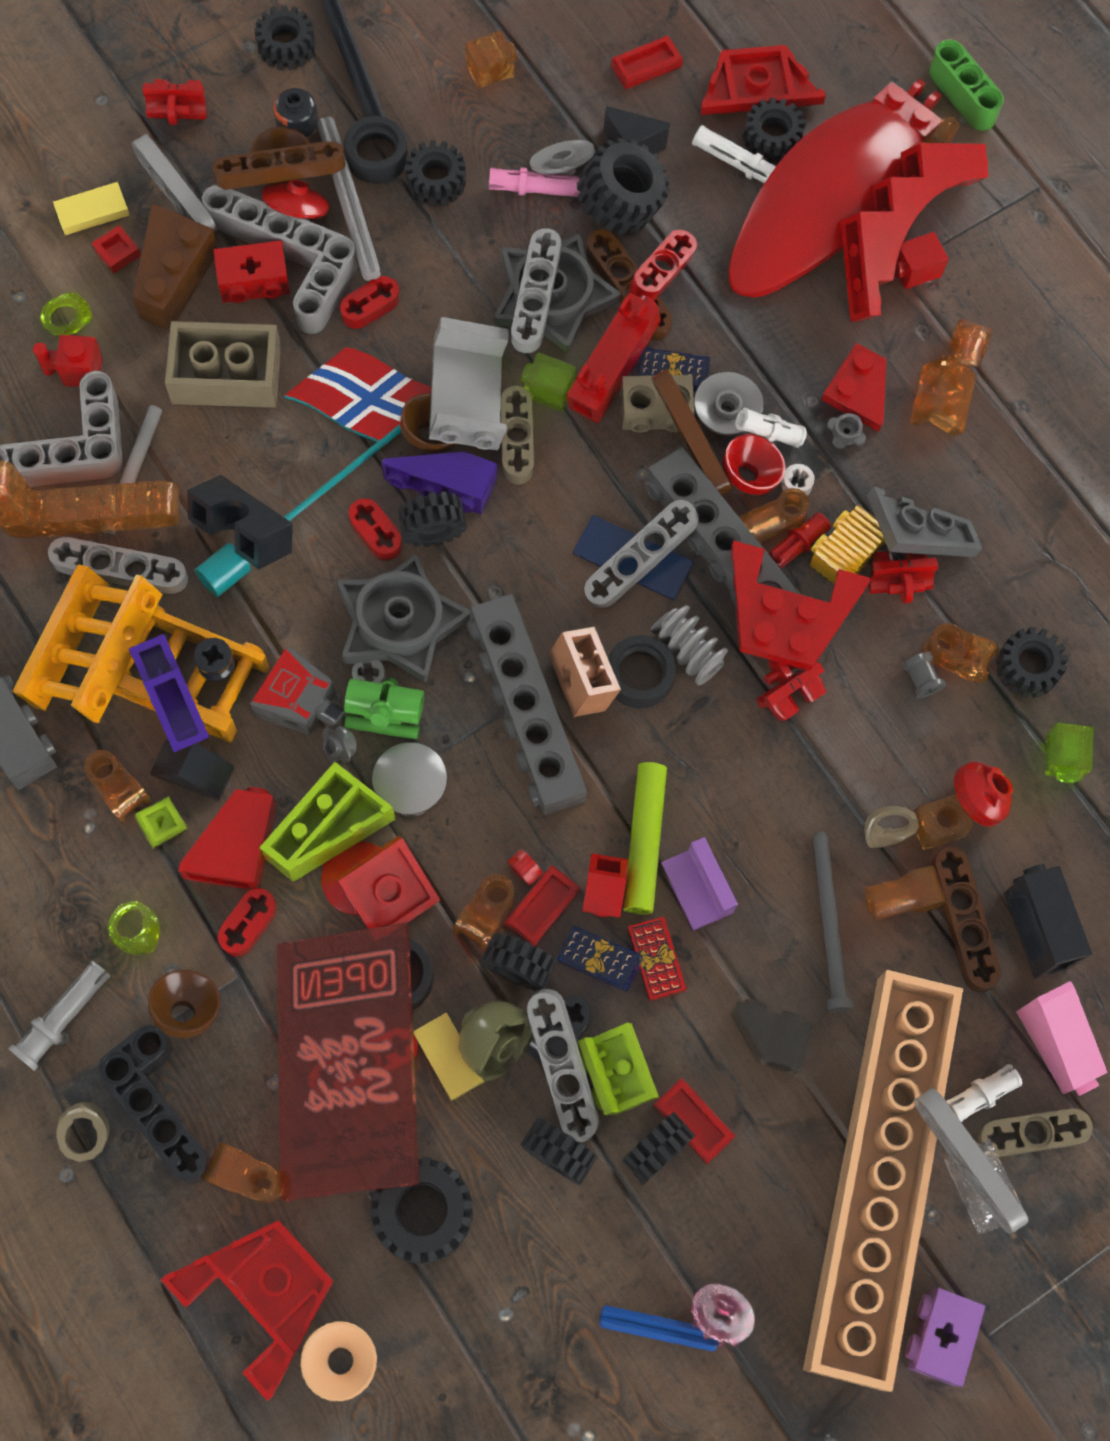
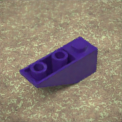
[382,452,497,514]

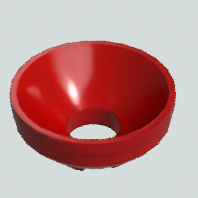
[722,434,786,495]
[954,761,1013,827]

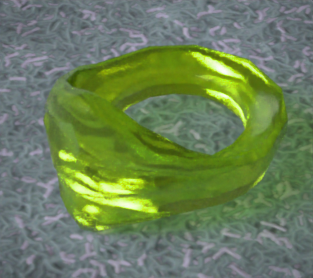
[40,292,93,335]
[107,901,160,955]

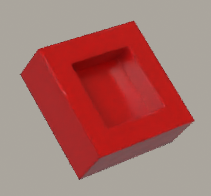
[91,225,141,274]

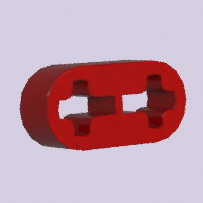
[340,276,400,329]
[349,498,402,561]
[218,888,277,957]

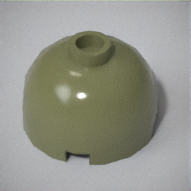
[459,1001,534,1081]

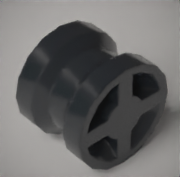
[194,638,235,682]

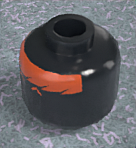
[273,88,318,138]

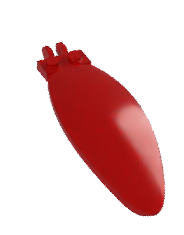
[728,79,943,298]

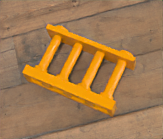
[12,564,163,723]
[113,605,270,743]

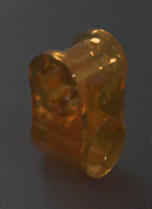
[950,319,993,367]
[923,623,999,683]
[84,750,152,824]
[452,874,514,951]
[202,1142,284,1203]

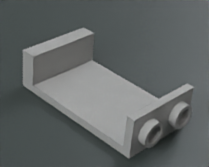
[429,317,509,450]

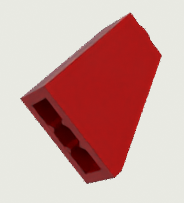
[178,787,277,890]

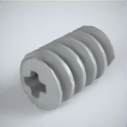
[650,605,728,685]

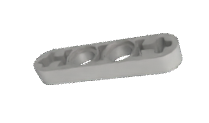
[131,134,217,233]
[511,228,561,353]
[584,500,699,608]
[48,537,188,594]
[527,989,599,1142]
[914,1088,1028,1235]

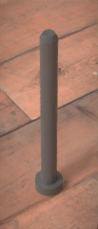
[813,832,854,1013]

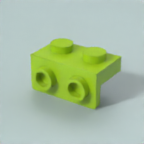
[578,1023,659,1115]

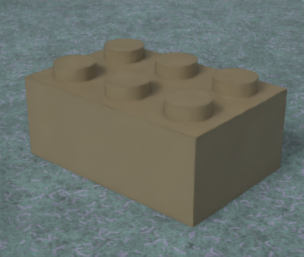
[165,321,281,408]

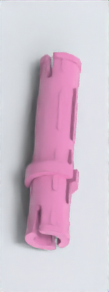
[489,168,580,197]

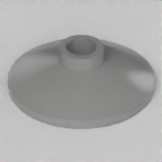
[530,140,595,175]
[694,372,764,436]

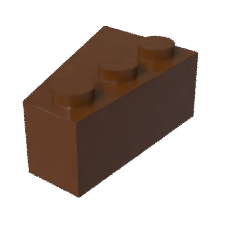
[133,203,218,332]

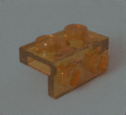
[910,355,977,437]

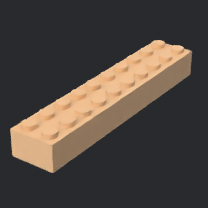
[803,970,963,1392]

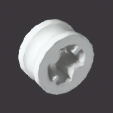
[781,464,815,500]

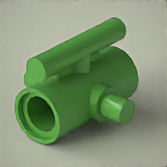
[344,678,424,740]

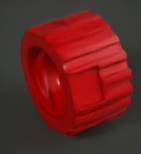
[507,849,543,886]

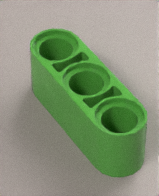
[929,39,1004,131]

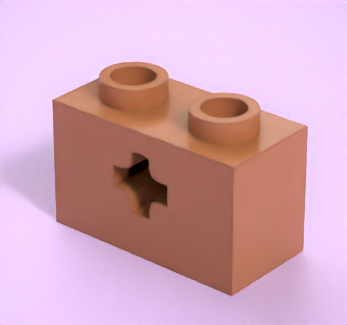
[548,627,621,717]

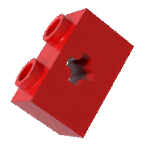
[213,240,290,303]

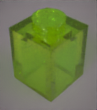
[521,352,577,412]
[1045,722,1094,783]

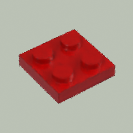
[335,836,440,942]

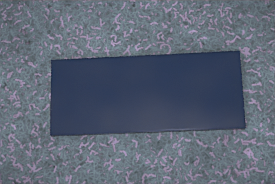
[573,515,694,601]

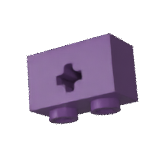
[905,1288,985,1387]

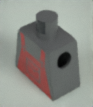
[250,646,345,734]

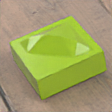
[134,796,187,849]

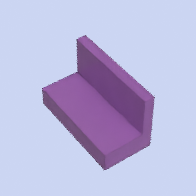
[661,837,738,931]

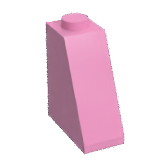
[1016,981,1108,1096]

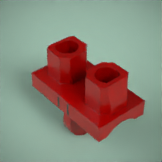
[142,79,207,125]
[868,551,938,604]
[755,660,827,721]

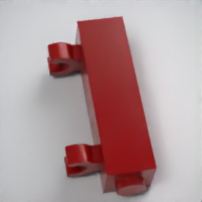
[566,292,661,424]

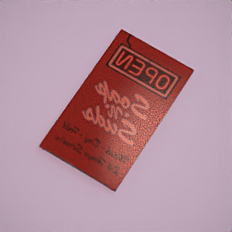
[277,923,419,1202]

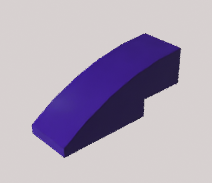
[129,634,209,752]

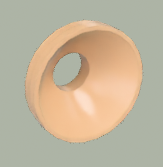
[301,1322,377,1401]

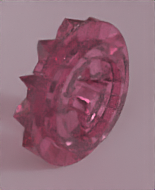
[689,1284,754,1348]

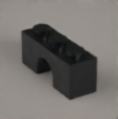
[187,475,293,569]

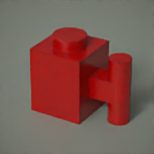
[33,335,103,387]

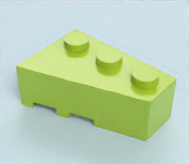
[259,762,395,882]

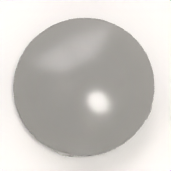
[372,743,447,816]

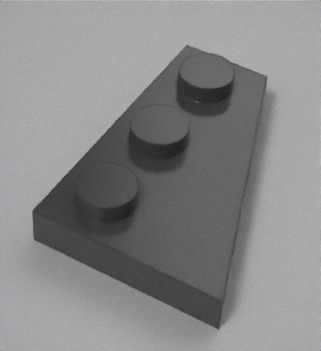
[867,486,983,557]

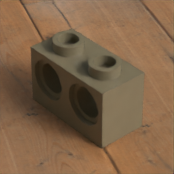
[620,375,694,433]

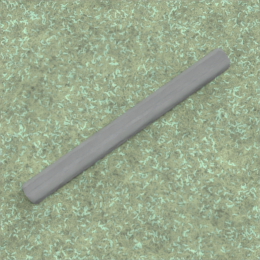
[317,116,381,281]

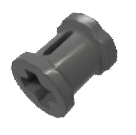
[901,651,947,699]

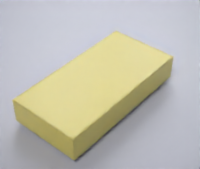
[53,182,130,236]
[413,1012,485,1102]

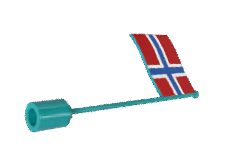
[194,347,431,598]

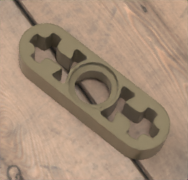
[501,386,534,484]
[977,1108,1093,1158]

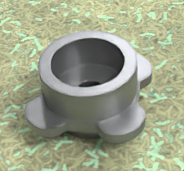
[827,413,866,449]
[322,726,356,764]

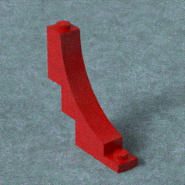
[841,143,989,322]

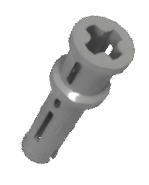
[8,961,111,1071]

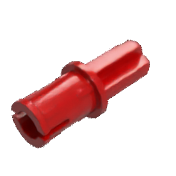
[769,512,831,568]

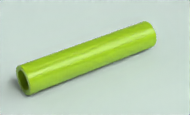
[623,762,667,915]

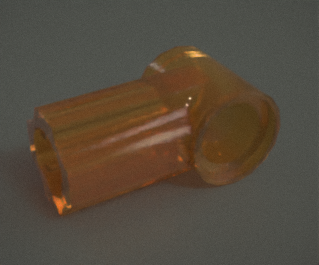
[739,488,810,543]
[864,866,946,920]

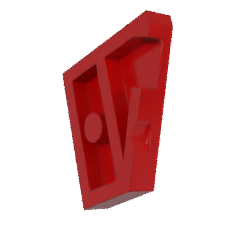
[821,343,886,432]

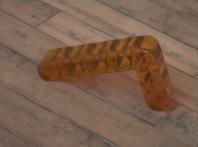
[0,460,179,538]

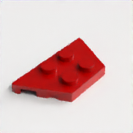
[700,45,826,115]

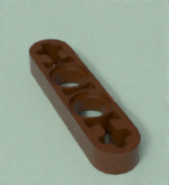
[212,141,345,189]
[587,230,672,341]
[651,369,732,496]
[931,846,1001,992]

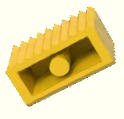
[810,504,886,584]

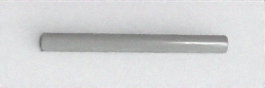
[101,405,162,535]

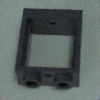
[1004,864,1092,979]

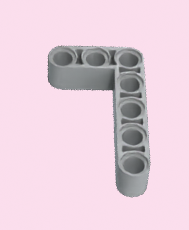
[202,185,357,334]
[0,371,123,491]

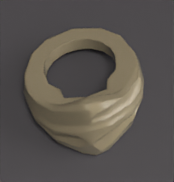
[864,806,919,848]
[56,1101,110,1162]

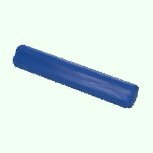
[599,1305,719,1351]

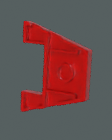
[730,540,870,671]
[161,1220,334,1401]

